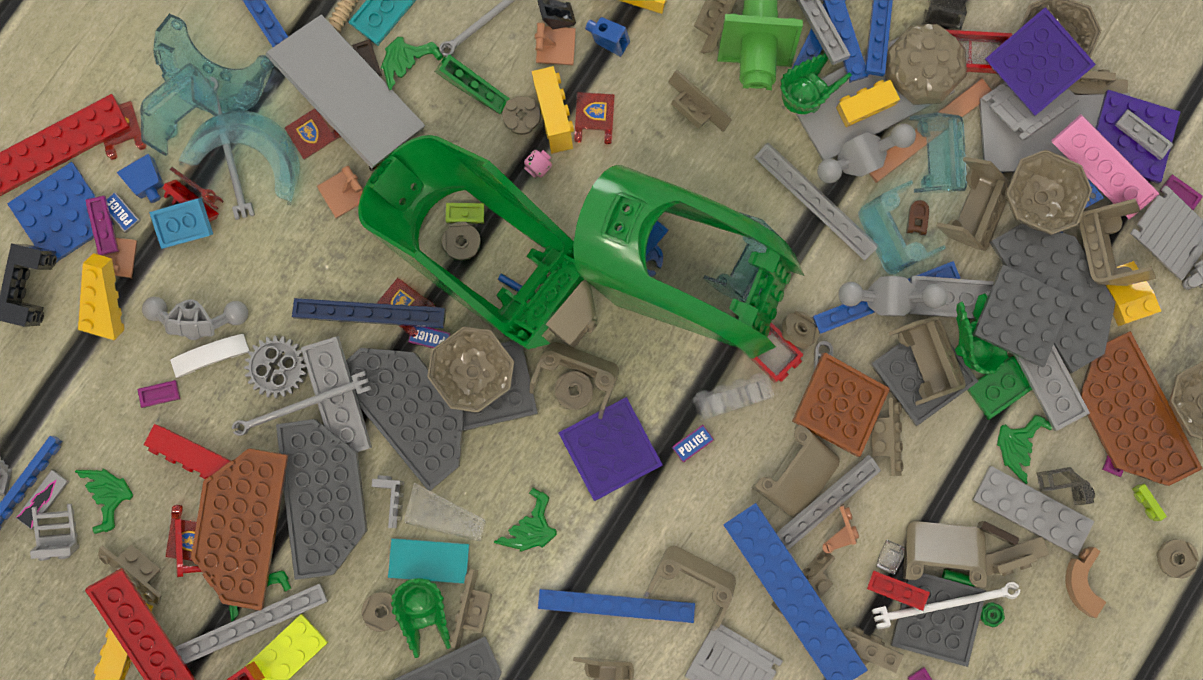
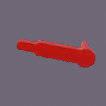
[175,519,202,577]

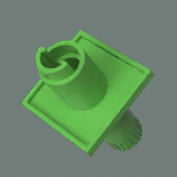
[717,0,803,90]

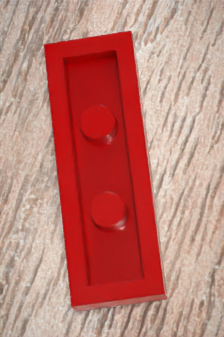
[163,179,219,222]
[867,571,930,611]

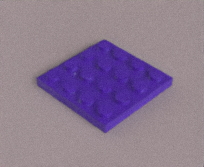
[985,7,1096,116]
[1096,90,1180,184]
[558,397,662,501]

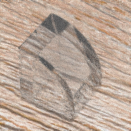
[876,539,904,574]

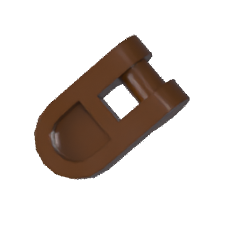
[906,200,929,236]

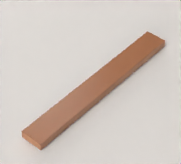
[869,79,992,183]

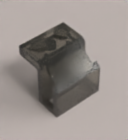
[924,0,967,30]
[1036,467,1095,505]

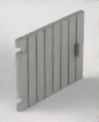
[982,82,1079,141]
[1130,186,1203,281]
[685,624,783,680]

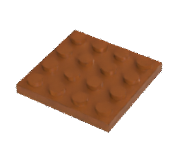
[792,352,890,457]

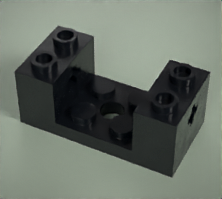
[0,243,57,327]

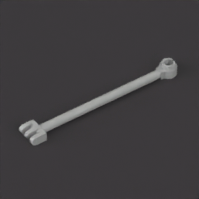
[439,0,515,57]
[202,77,255,220]
[232,371,371,436]

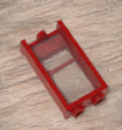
[946,30,1012,74]
[750,306,804,383]

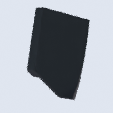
[537,0,576,30]

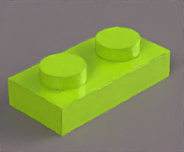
[446,203,484,224]
[1132,484,1167,521]

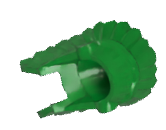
[780,53,852,115]
[955,293,1009,374]
[391,578,451,658]

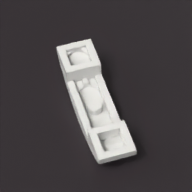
[170,334,249,378]

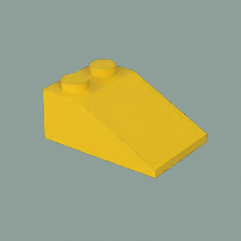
[1106,261,1161,327]

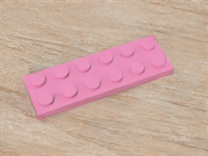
[1051,114,1159,220]

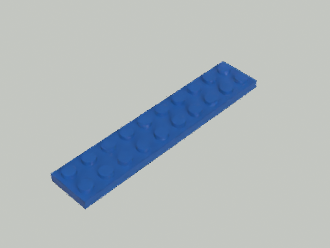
[723,503,868,680]

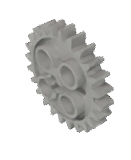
[244,336,307,399]

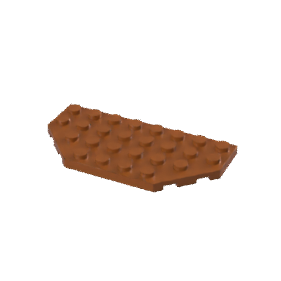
[1080,331,1203,486]
[191,448,289,611]

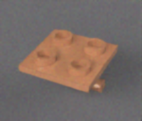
[534,23,576,65]
[317,166,363,219]
[96,238,138,278]
[822,504,859,553]

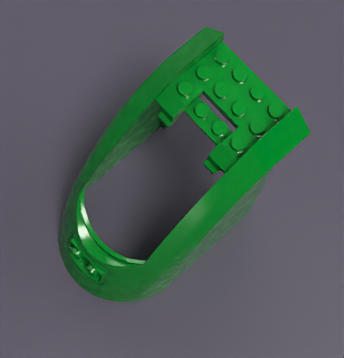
[358,135,584,349]
[574,165,805,359]

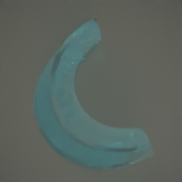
[153,13,275,115]
[179,111,300,206]

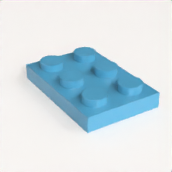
[149,197,213,249]

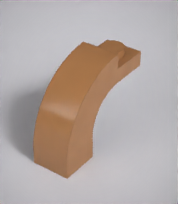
[1065,547,1106,618]

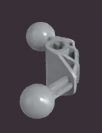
[817,123,916,183]
[838,276,948,316]
[142,297,249,340]

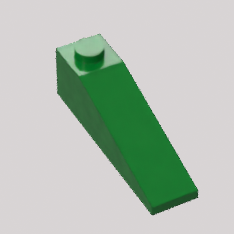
[434,54,510,114]

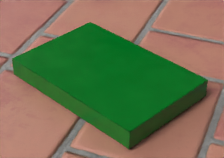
[967,356,1032,420]

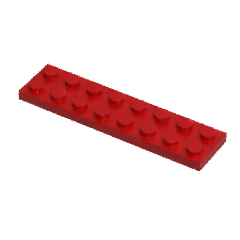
[0,94,130,196]
[85,568,195,680]

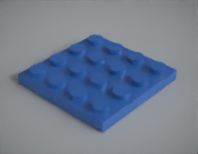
[7,162,115,263]

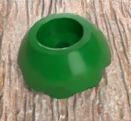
[980,602,1005,627]

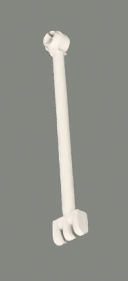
[872,582,1020,629]

